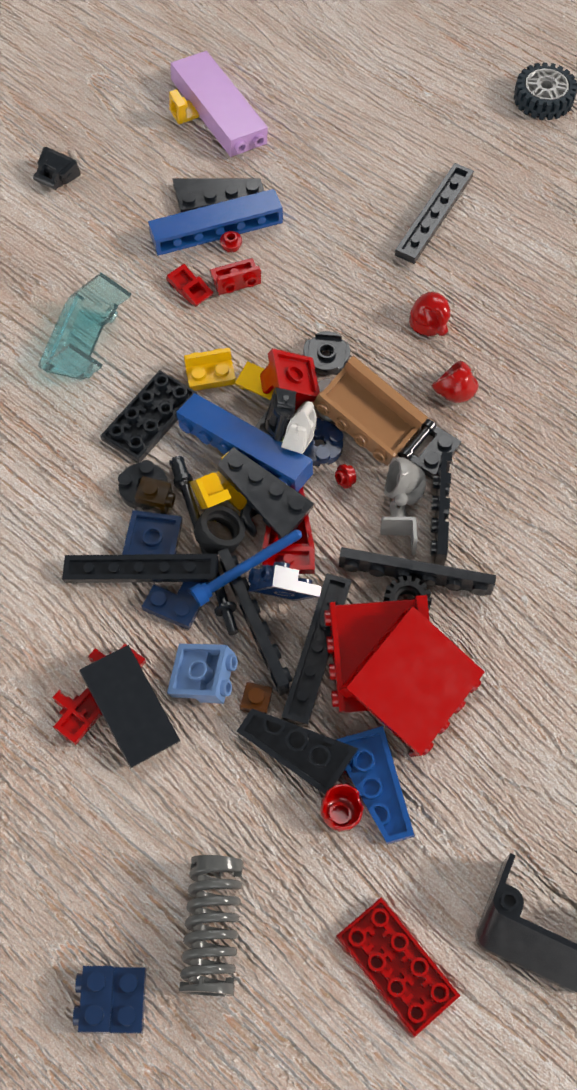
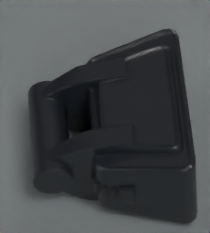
[33,147,81,190]
[264,387,297,441]

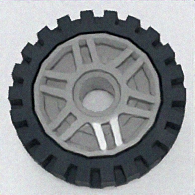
[514,62,577,120]

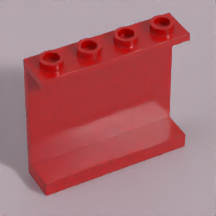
[324,595,430,713]
[338,606,485,757]

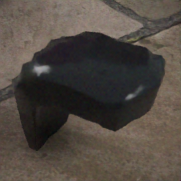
[240,503,259,538]

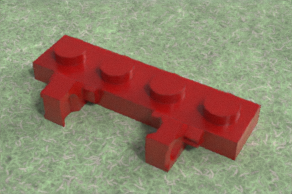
[52,644,146,746]

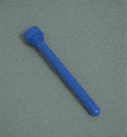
[190,529,302,607]

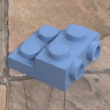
[167,644,238,704]

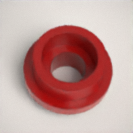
[220,231,242,253]
[335,464,357,489]

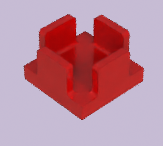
[260,348,320,410]

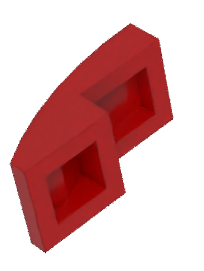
[166,264,213,307]

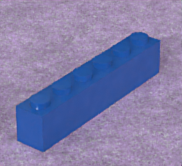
[148,189,283,256]
[176,393,313,492]

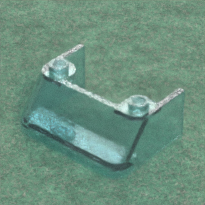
[38,272,131,380]

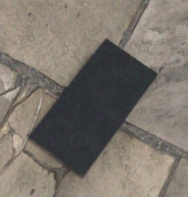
[100,370,197,463]
[79,645,180,769]

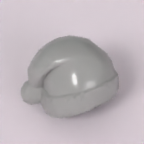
[384,457,426,506]

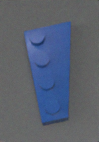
[336,726,415,845]

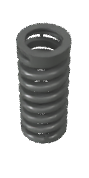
[179,855,244,996]

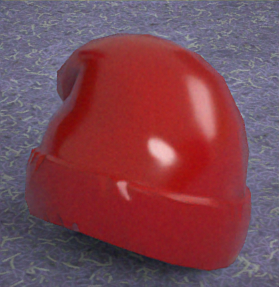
[409,291,450,336]
[431,360,479,404]

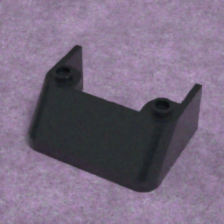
[475,853,577,993]

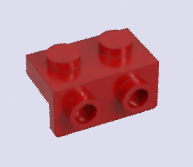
[210,258,261,295]

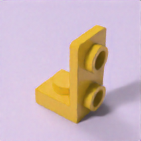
[169,89,199,125]

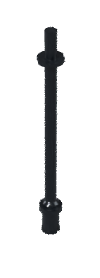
[169,456,239,636]

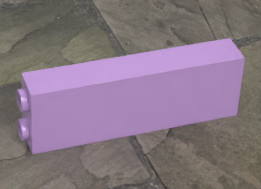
[171,51,268,157]

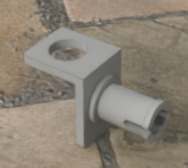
[380,500,418,555]

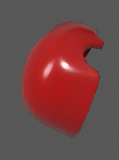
[320,784,364,832]

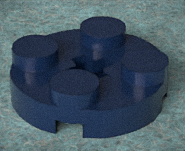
[303,418,343,466]

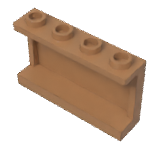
[313,355,428,466]

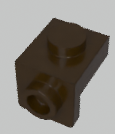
[135,476,176,514]

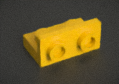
[184,348,236,391]

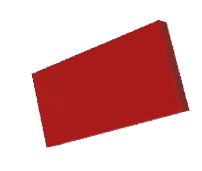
[336,897,460,1037]

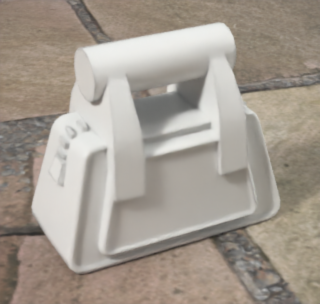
[281,401,317,454]

